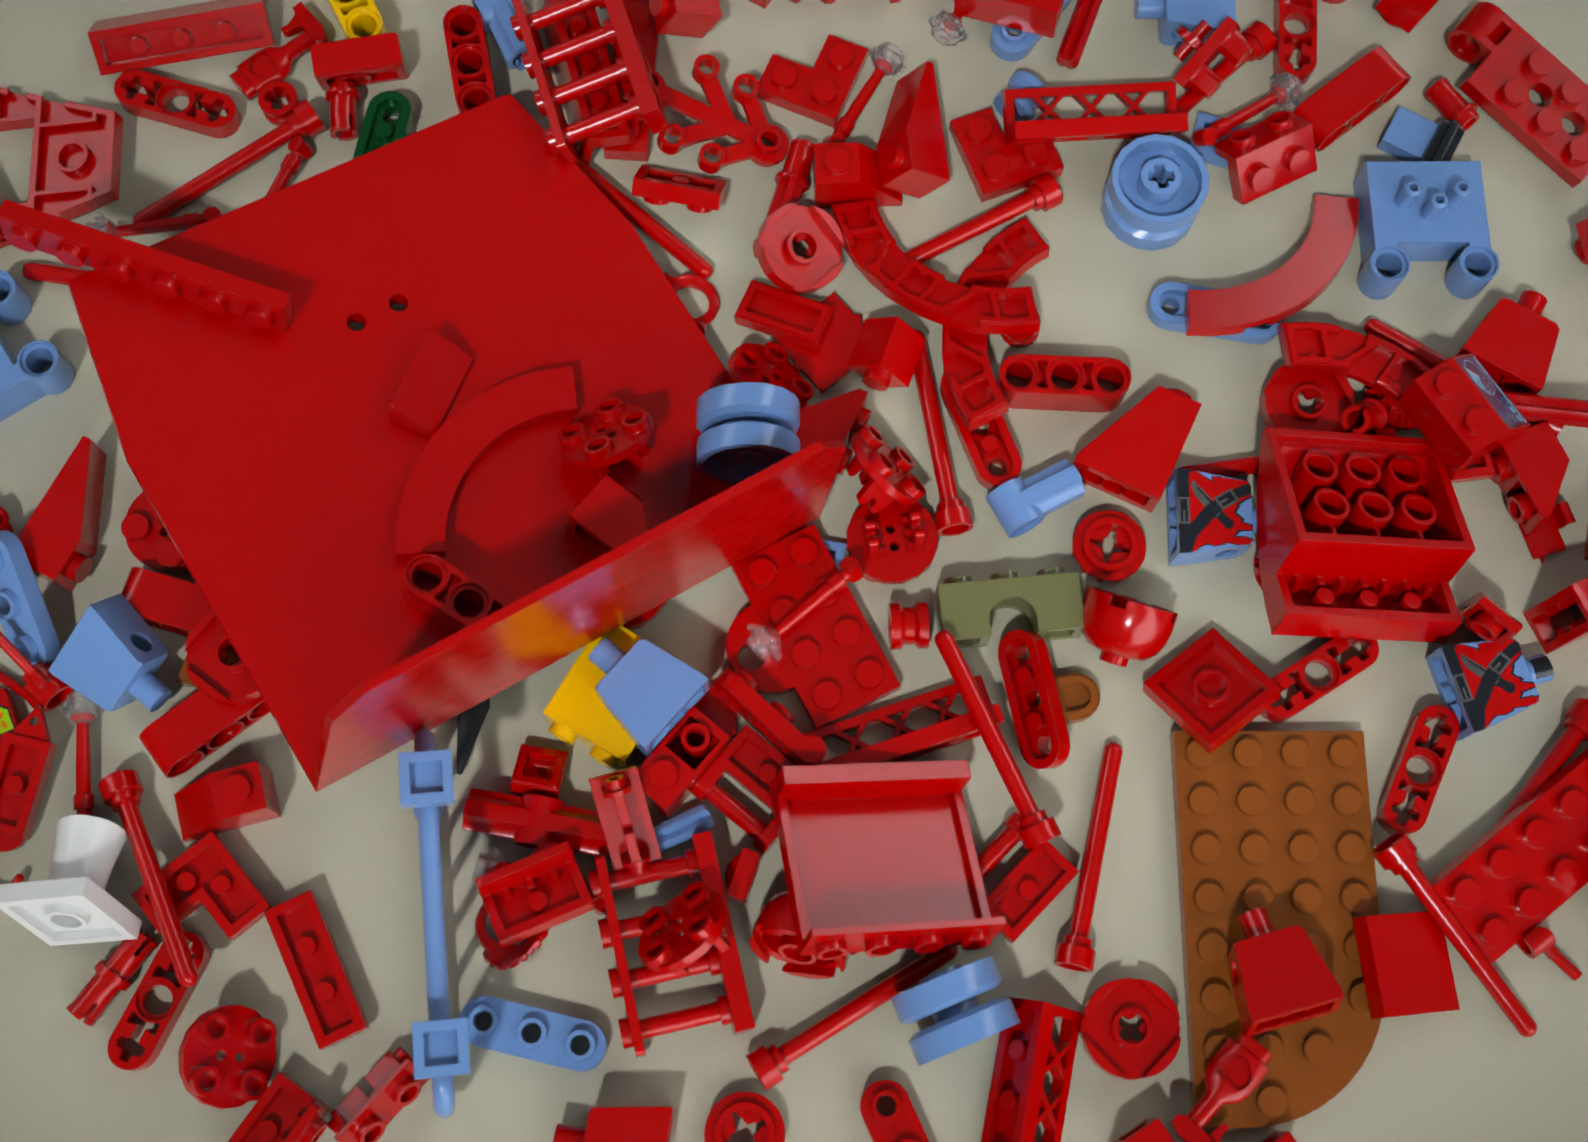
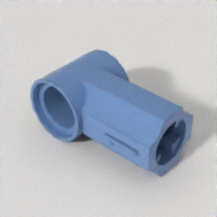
[472,0,527,71]
[986,459,1086,538]

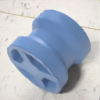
[993,71,1048,121]

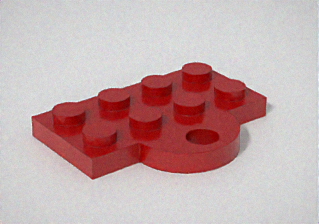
[726,524,901,729]

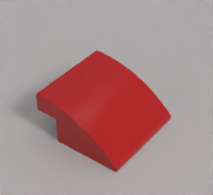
[1256,427,1476,643]

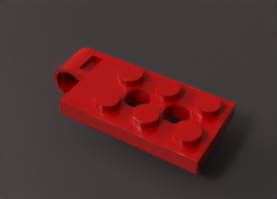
[1447,2,1588,188]

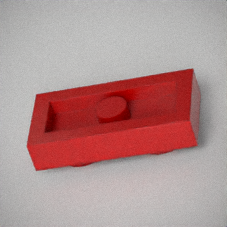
[631,165,728,213]

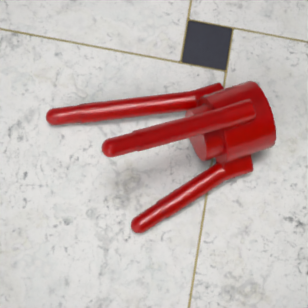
[0,631,74,711]

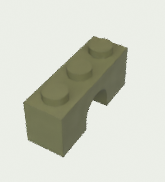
[933,567,1084,649]

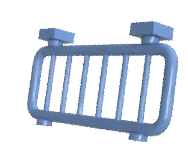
[398,729,470,1119]

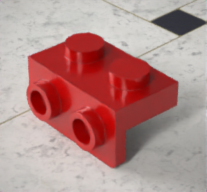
[1214,111,1317,205]
[475,841,595,949]
[228,1072,331,1142]

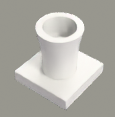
[0,815,142,946]

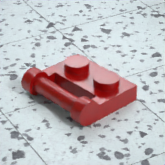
[690,725,796,854]
[977,812,1080,944]

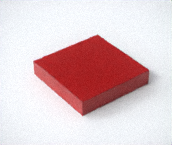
[1143,628,1281,754]
[1352,911,1460,1019]

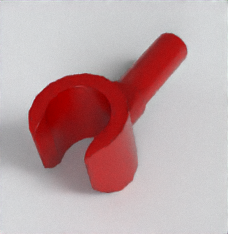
[1516,927,1582,981]

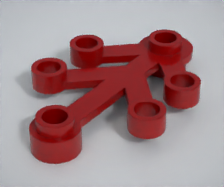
[629,54,789,174]

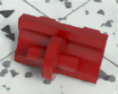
[1173,15,1252,100]

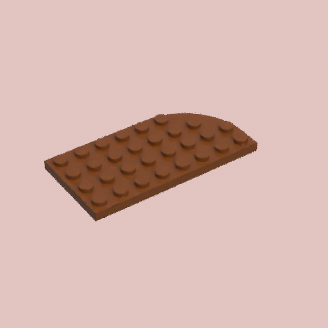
[1170,731,1381,1128]

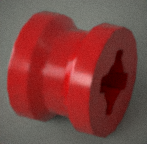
[888,602,930,650]

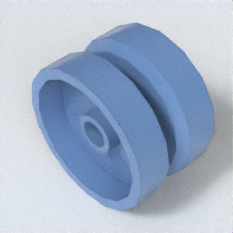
[1101,134,1209,251]
[696,382,801,484]
[891,955,1021,1066]

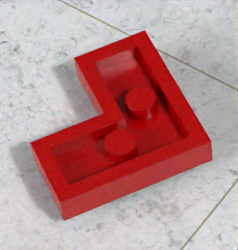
[757,34,869,128]
[949,107,1064,203]
[130,831,273,940]

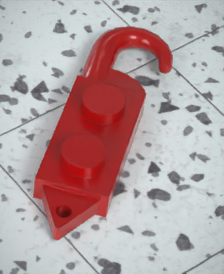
[0,707,57,883]

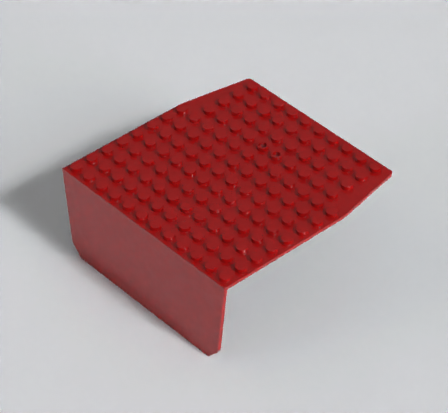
[69,94,846,792]

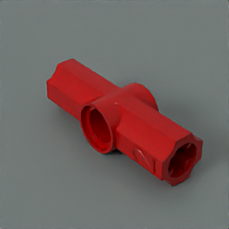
[462,788,608,857]

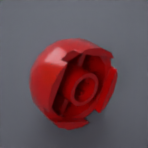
[1081,586,1178,667]
[749,891,850,979]

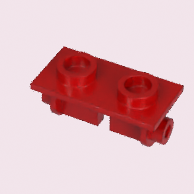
[589,765,662,875]
[328,1046,430,1142]

